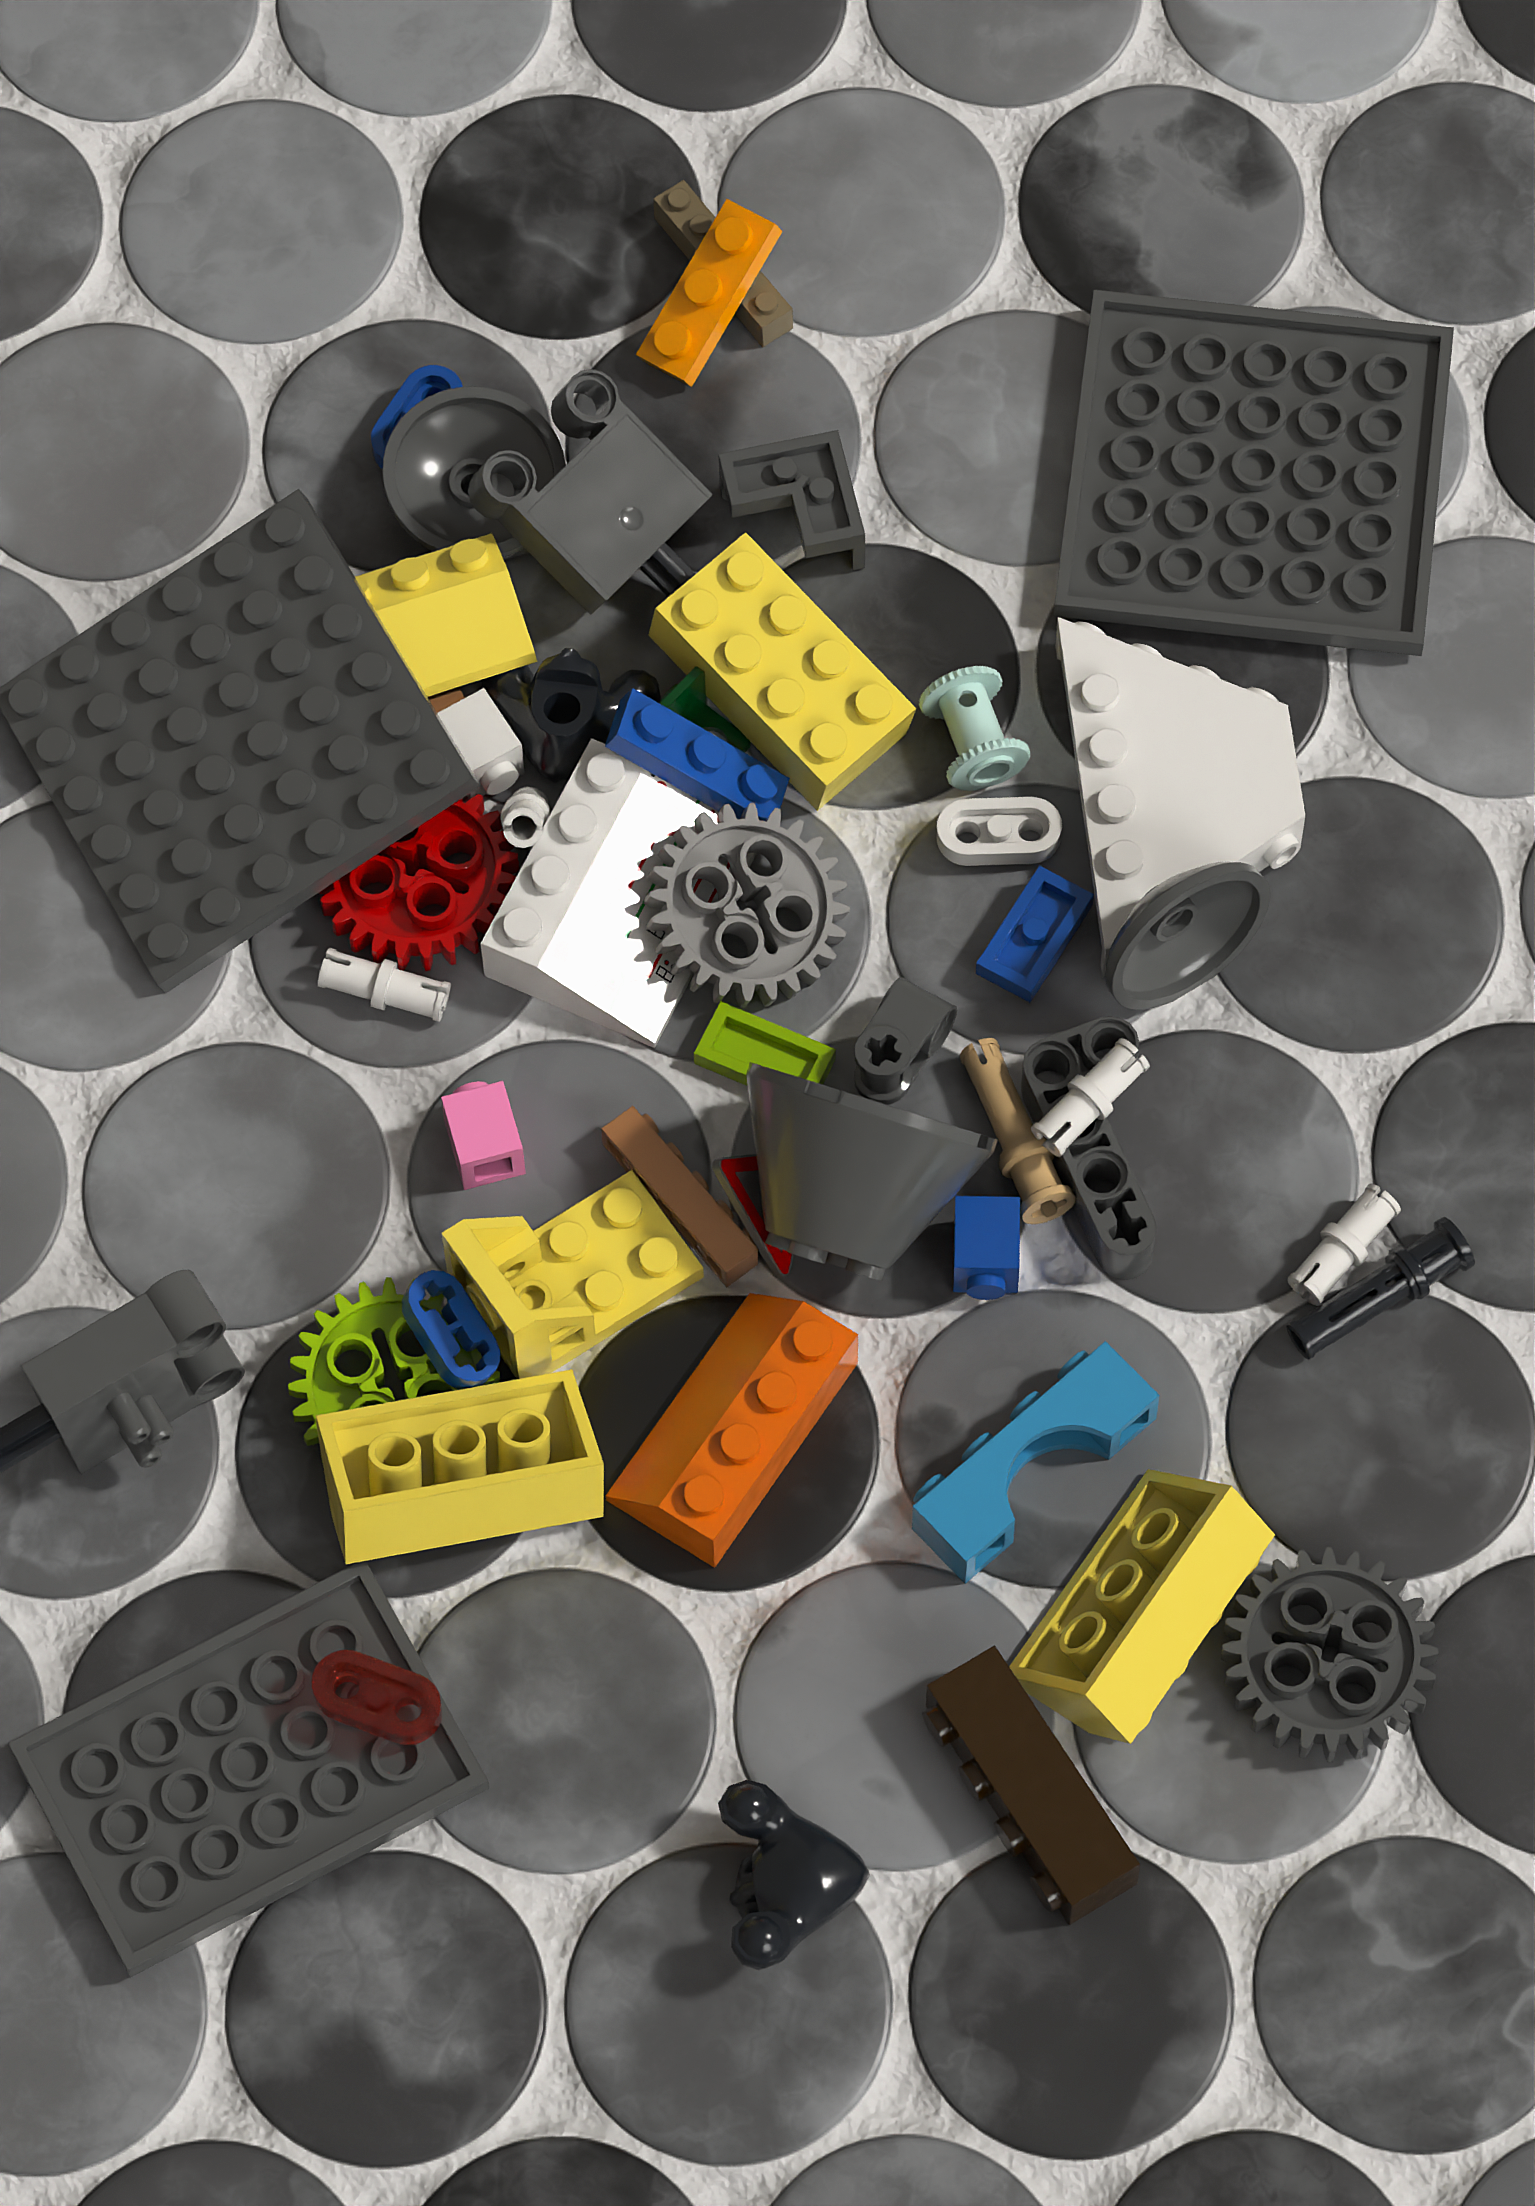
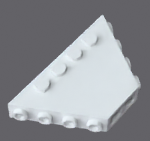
[1055,617,1305,978]

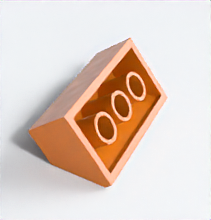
[605,1293,858,1568]

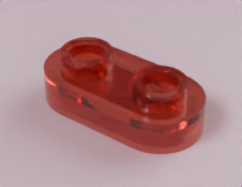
[312,1650,442,1745]

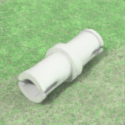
[501,787,551,848]
[318,948,451,1022]
[1031,1038,1150,1157]
[1287,1183,1401,1306]

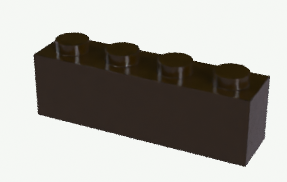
[922,1645,1140,1925]

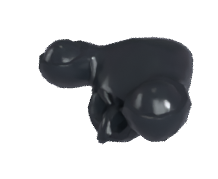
[481,648,661,782]
[718,1780,870,1970]

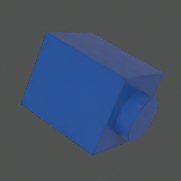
[953,1196,1020,1300]

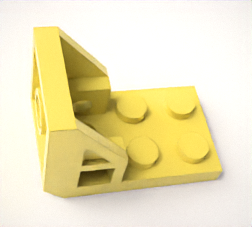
[441,1170,704,1379]

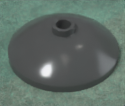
[382,386,566,557]
[1105,862,1270,1010]

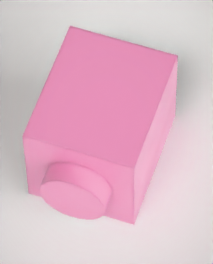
[441,1081,526,1190]

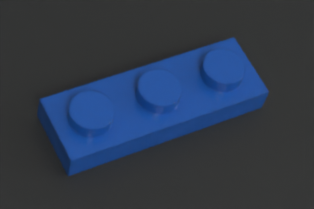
[605,688,790,821]

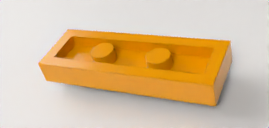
[636,199,783,387]

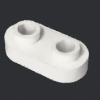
[936,797,1062,866]

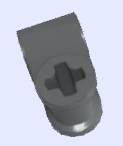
[854,978,957,1105]

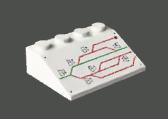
[481,738,757,1048]

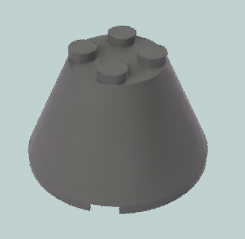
[746,1062,998,1281]

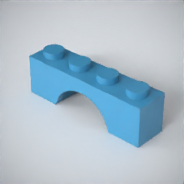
[912,1341,1160,1584]

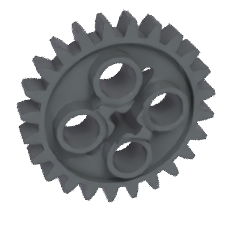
[1221,1547,1439,1762]

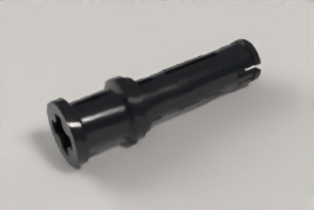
[1286,1217,1475,1360]

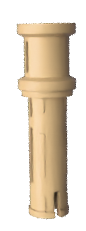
[960,1038,1076,1224]

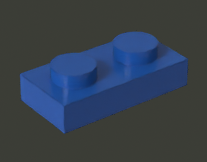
[976,865,1094,1003]

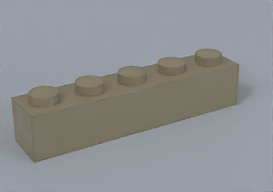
[653,180,793,347]

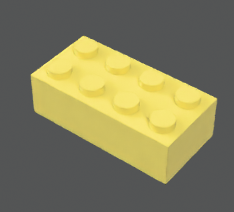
[648,532,916,811]

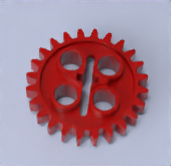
[319,794,519,971]

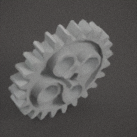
[644,803,850,1008]

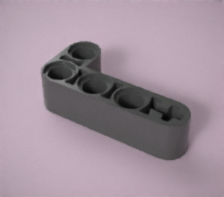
[1021,1016,1157,1280]

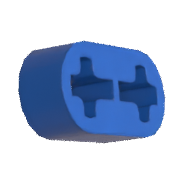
[402,1270,500,1390]

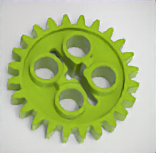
[288,1277,500,1463]

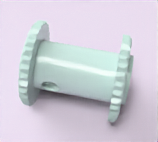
[919,666,1030,791]

